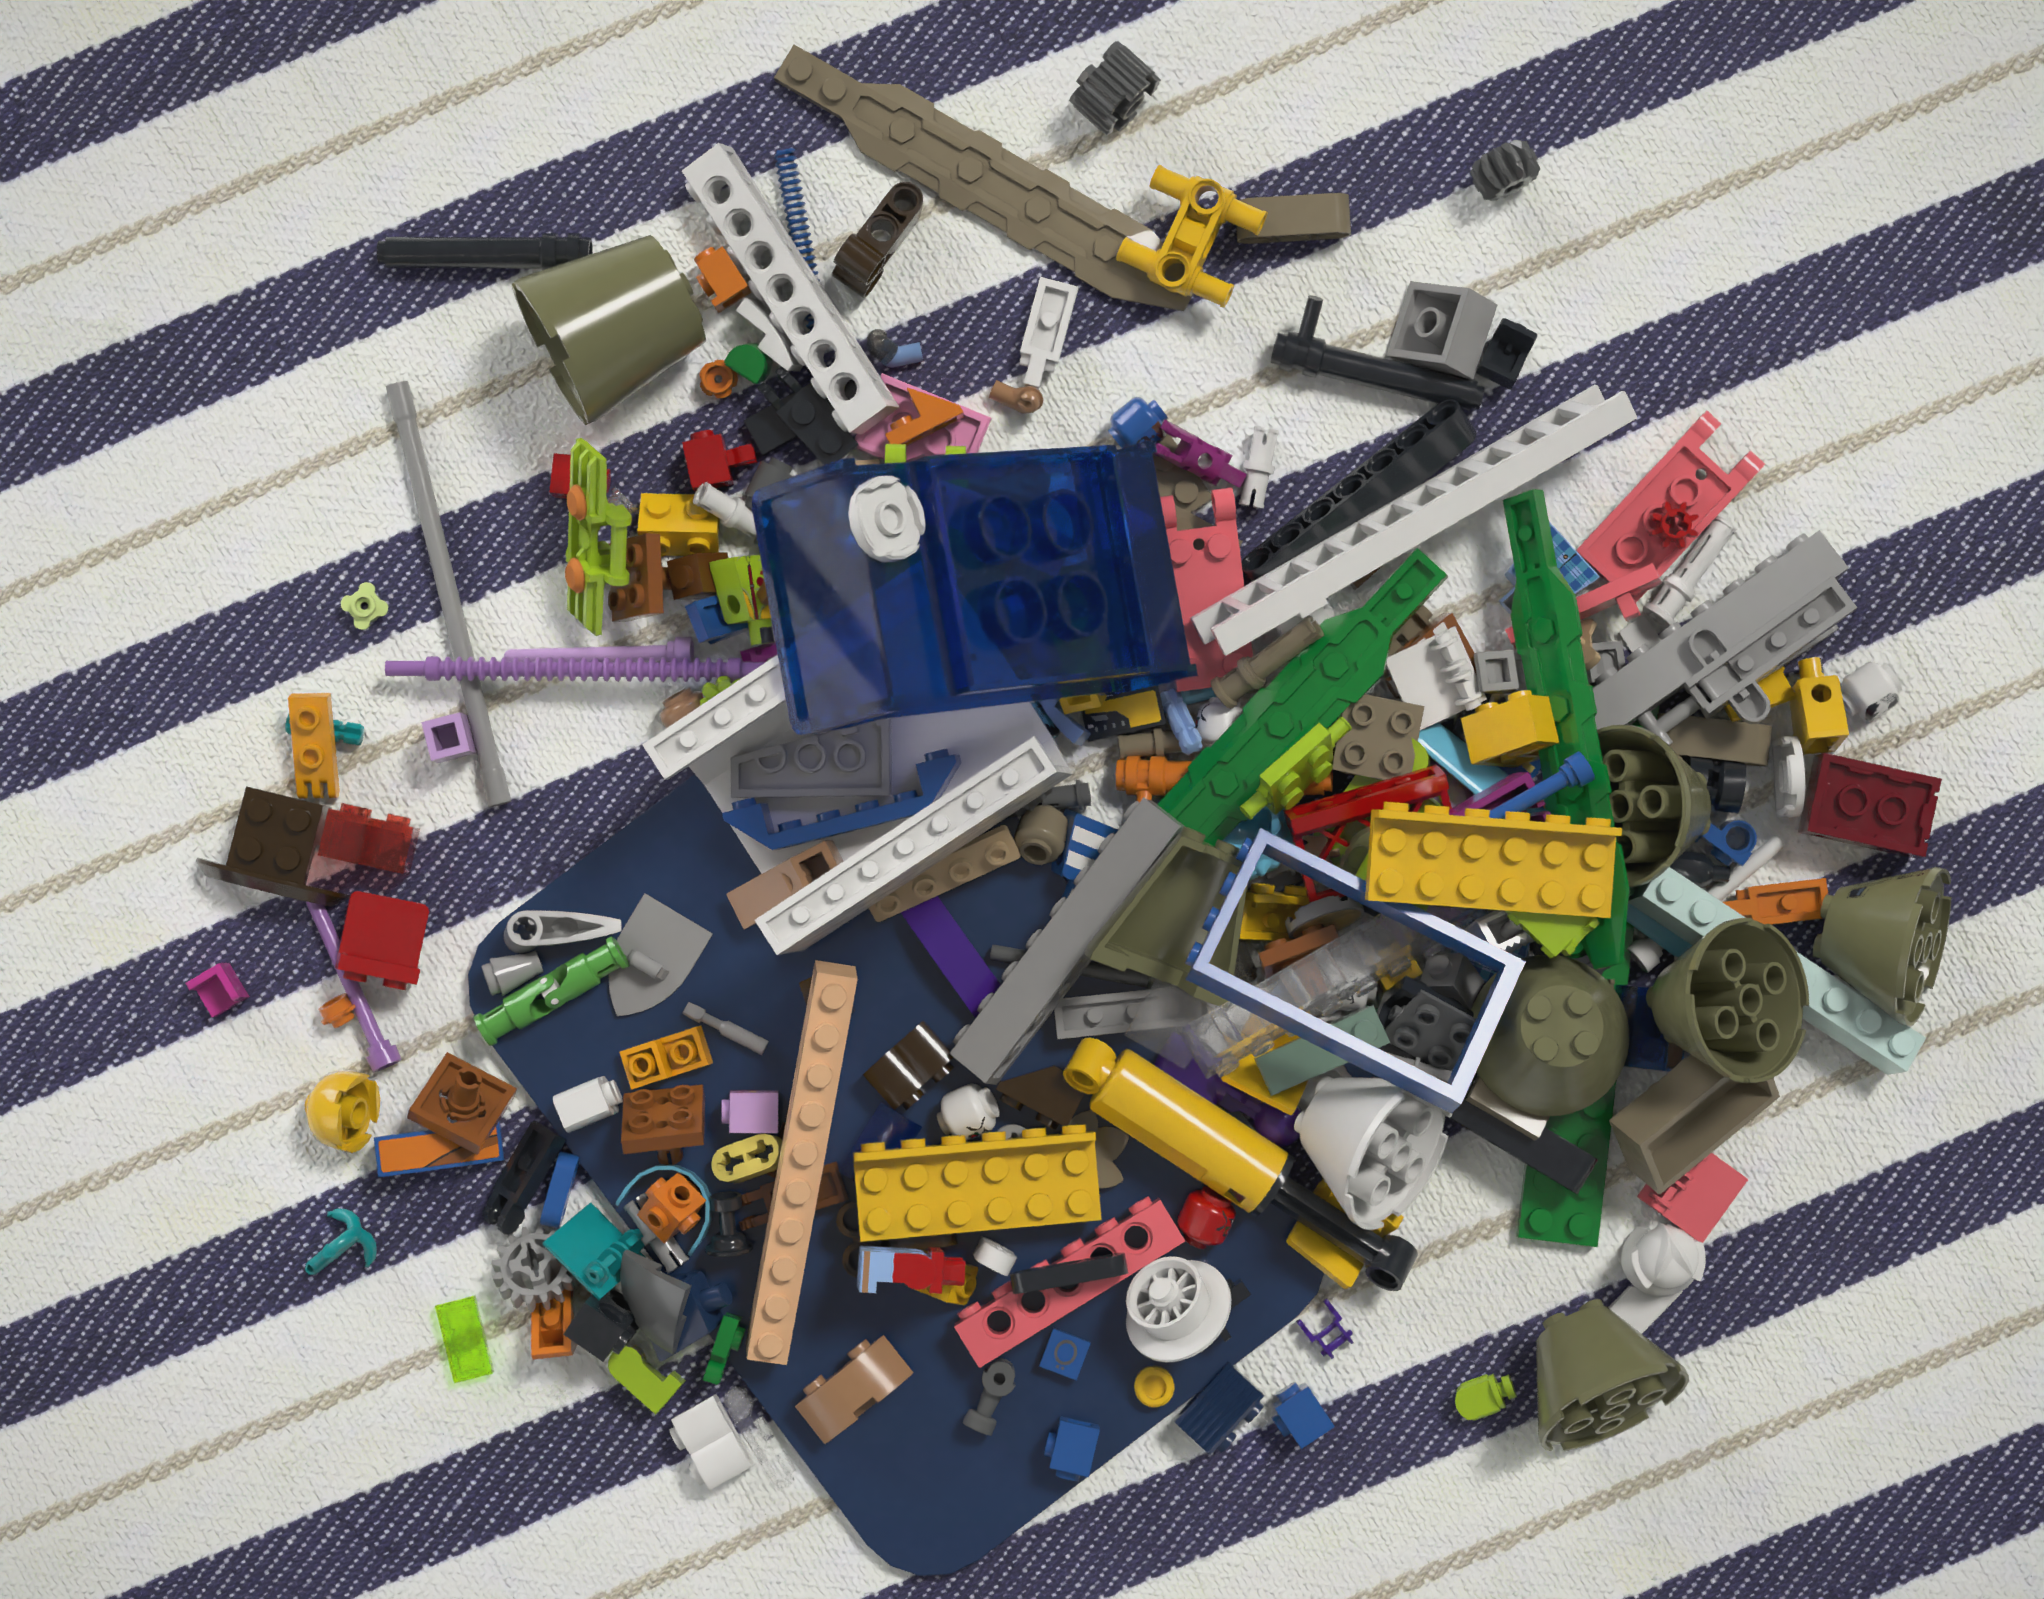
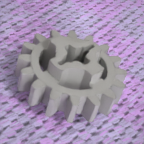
[491,1225,575,1312]

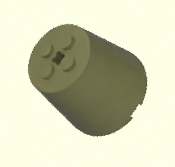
[512,235,706,425]

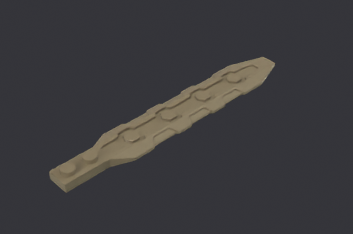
[774,44,1194,312]

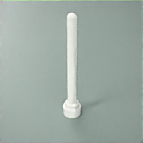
[1627,836,1784,973]

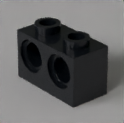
[563,1287,639,1362]

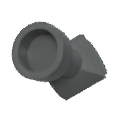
[962,1358,1016,1436]

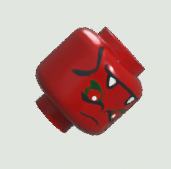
[1177,1186,1236,1249]

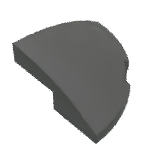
[620,1250,692,1354]

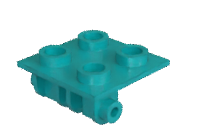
[542,1202,646,1301]

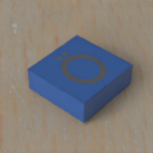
[1039,1327,1091,1381]

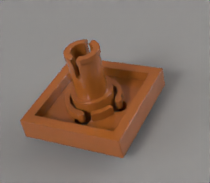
[608,533,672,622]
[1258,924,1341,1005]
[407,1052,517,1155]
[621,1084,705,1165]

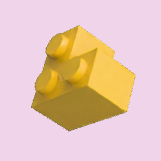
[1461,690,1559,768]

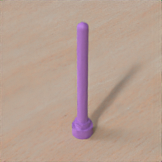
[306,902,402,1073]

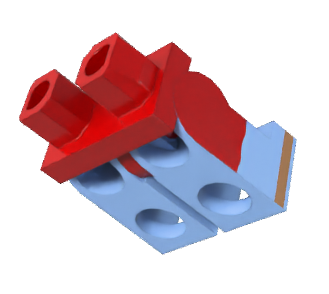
[857,1246,966,1294]

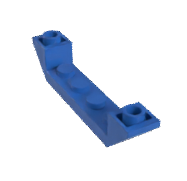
[722,749,961,850]

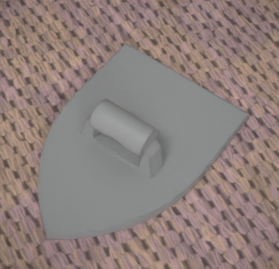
[609,893,713,1016]

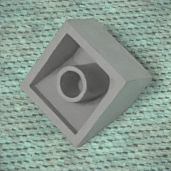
[1386,281,1498,379]

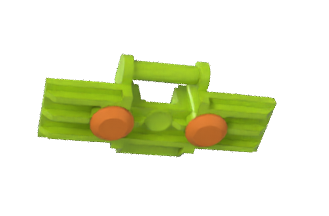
[565,438,632,636]

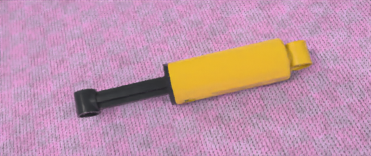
[1063,1038,1418,1291]

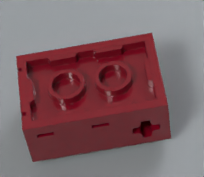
[1798,753,1942,858]

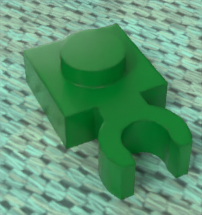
[703,1312,746,1385]

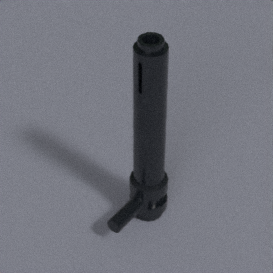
[377,233,593,270]
[1270,295,1485,412]

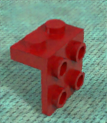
[335,891,429,990]

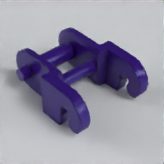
[1296,1298,1354,1359]

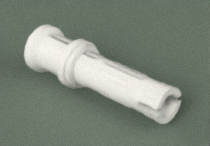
[1642,516,1737,628]

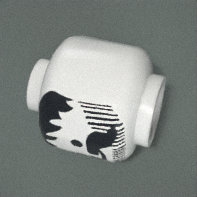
[1842,662,1902,721]

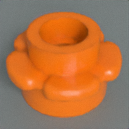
[699,360,738,399]
[318,993,355,1028]

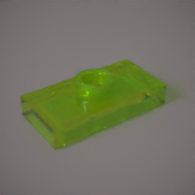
[435,1295,495,1383]

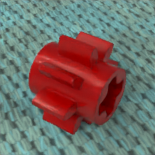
[1649,501,1699,550]

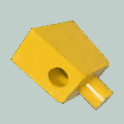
[1789,657,1849,755]

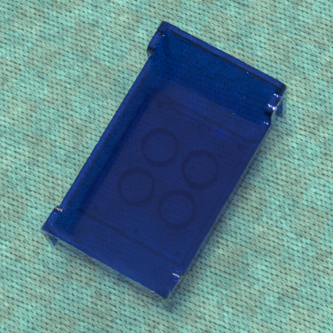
[752,440,1198,735]

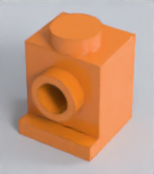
[694,246,752,314]

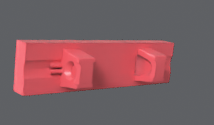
[1505,563,1663,648]

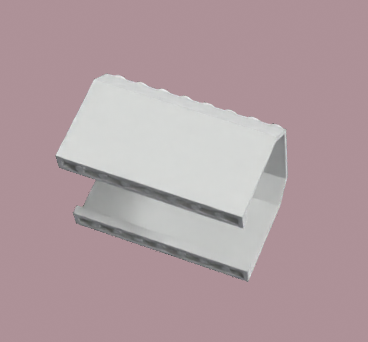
[642,560,1073,955]

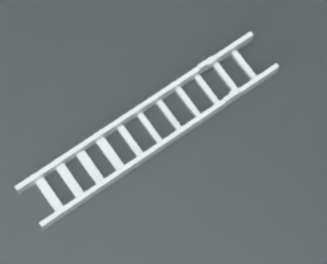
[1190,385,1637,656]

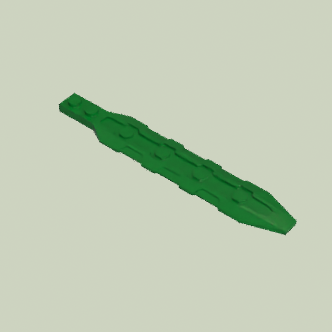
[1502,489,1629,970]
[1157,548,1448,846]

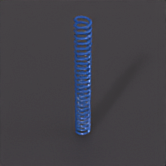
[774,148,820,334]

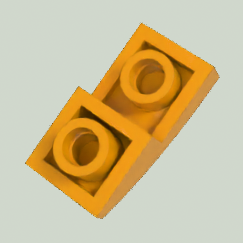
[619,1025,713,1090]

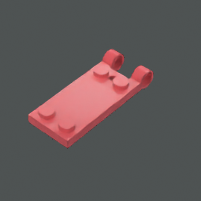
[1576,410,1765,602]
[1152,487,1253,692]

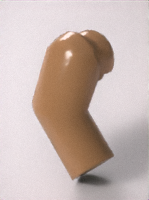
[989,380,1043,414]

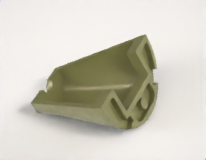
[1084,826,1247,1009]

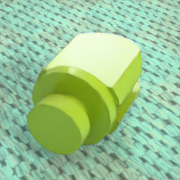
[1455,1374,1517,1421]

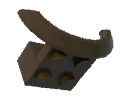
[196,786,350,907]

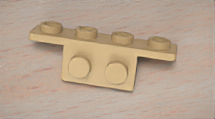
[869,825,1021,922]

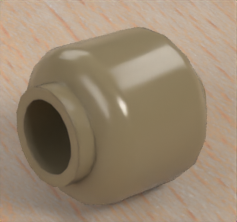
[1014,805,1068,865]

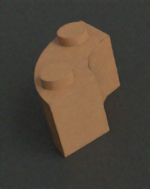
[795,1335,914,1444]

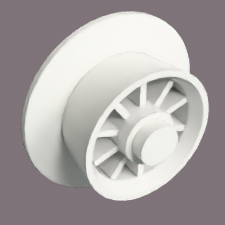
[1126,1257,1232,1362]

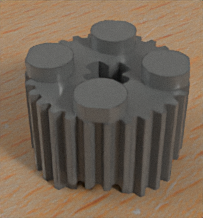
[1069,41,1161,135]

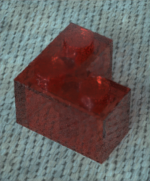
[318,803,420,875]

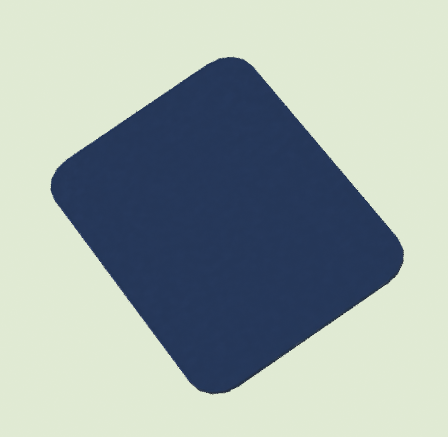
[468,774,1324,1576]

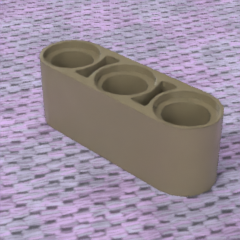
[1236,193,1351,244]
[1657,713,1772,767]

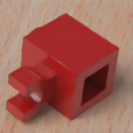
[682,430,757,493]

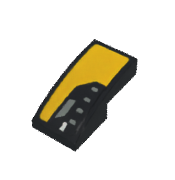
[1081,685,1166,742]

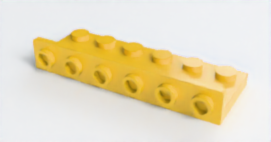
[1365,802,1622,918]
[853,1124,1102,1242]

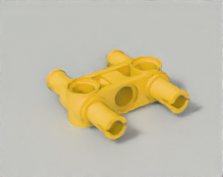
[1116,165,1268,308]

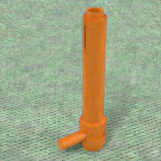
[1116,756,1333,803]

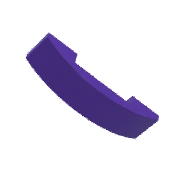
[901,896,1001,1018]

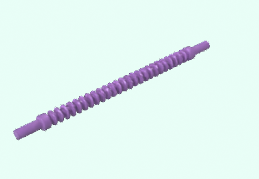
[385,656,766,682]

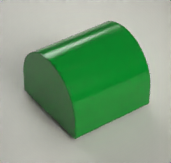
[724,343,773,384]

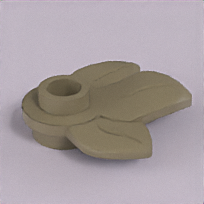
[1068,1110,1129,1189]

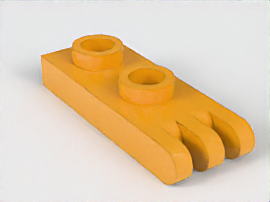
[288,693,340,799]

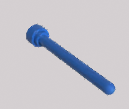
[1489,751,1595,819]

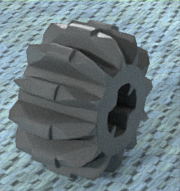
[1470,140,1541,201]

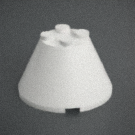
[1294,1076,1452,1230]

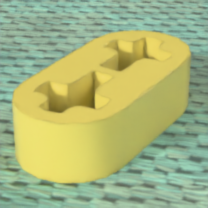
[711,1133,782,1183]

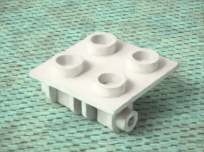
[1386,626,1487,730]

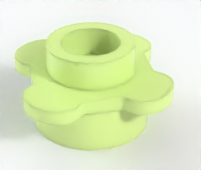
[341,582,388,630]

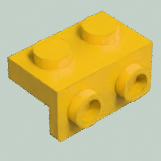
[637,493,720,557]
[1239,883,1309,941]

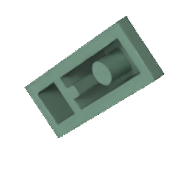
[1254,1006,1390,1095]

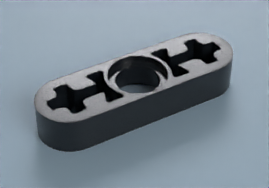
[1009,1253,1129,1294]

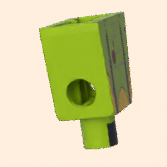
[709,554,793,646]

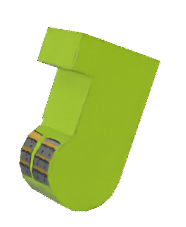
[608,1344,686,1415]

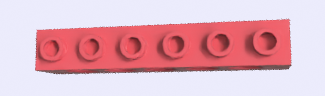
[954,1196,1185,1368]

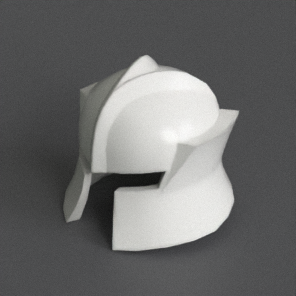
[1621,1222,1706,1296]

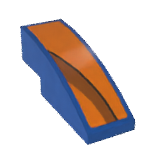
[374,1121,505,1177]

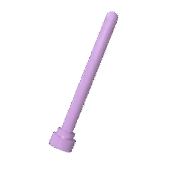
[504,636,694,662]

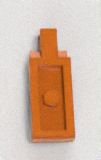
[1723,878,1828,924]

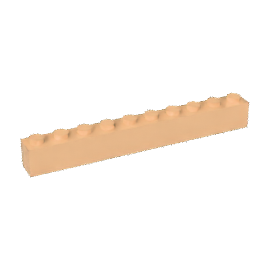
[746,960,858,1365]

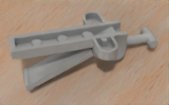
[1637,576,1857,746]

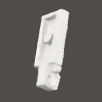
[1019,277,1078,390]

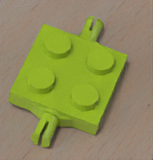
[1239,717,1352,820]

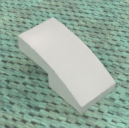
[736,298,803,371]

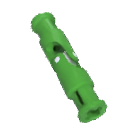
[473,936,630,1046]

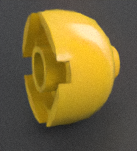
[305,1071,381,1153]

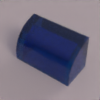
[839,1101,923,1181]

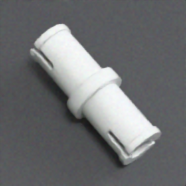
[1239,426,1280,509]
[693,482,769,539]

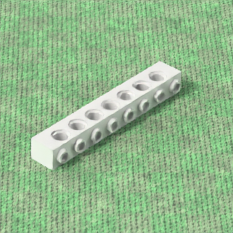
[682,143,900,434]

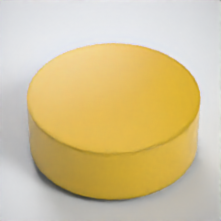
[1134,1365,1175,1407]

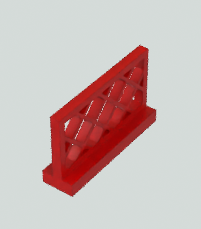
[1283,765,1452,903]

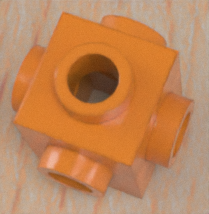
[637,1172,706,1244]

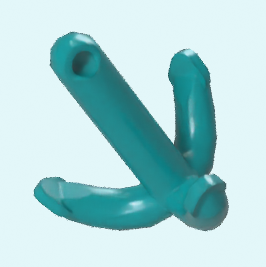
[305,1208,377,1275]

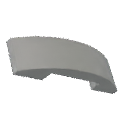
[1474,641,1626,694]

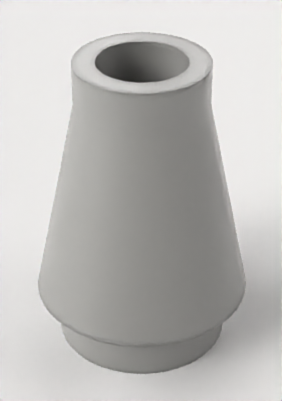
[481,950,544,996]

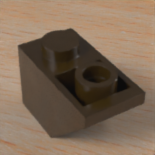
[996,1065,1085,1130]

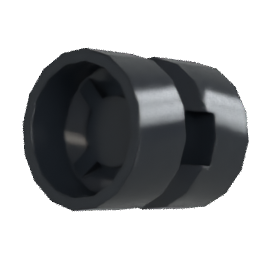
[1685,756,1747,814]

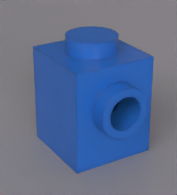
[1271,1382,1335,1449]
[1043,1416,1100,1481]

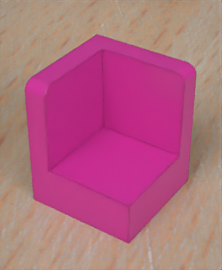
[185,963,249,1017]

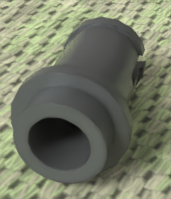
[1042,780,1091,811]

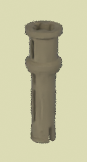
[1210,615,1324,709]

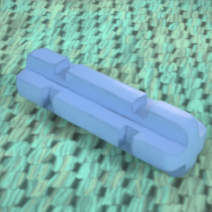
[1160,688,1203,755]

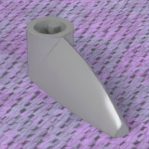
[503,911,621,954]

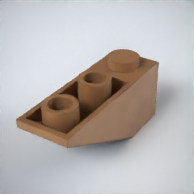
[726,840,843,930]

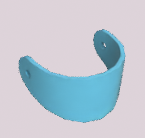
[615,1164,713,1257]

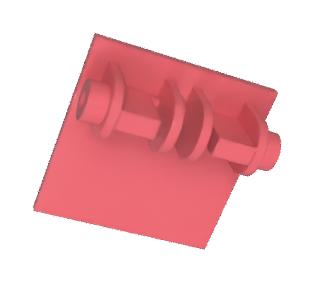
[1637,1153,1749,1243]

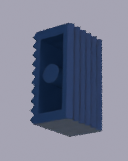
[1174,1361,1264,1455]

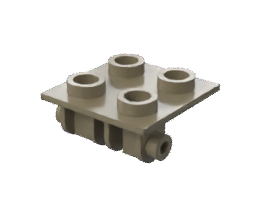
[1332,694,1425,780]

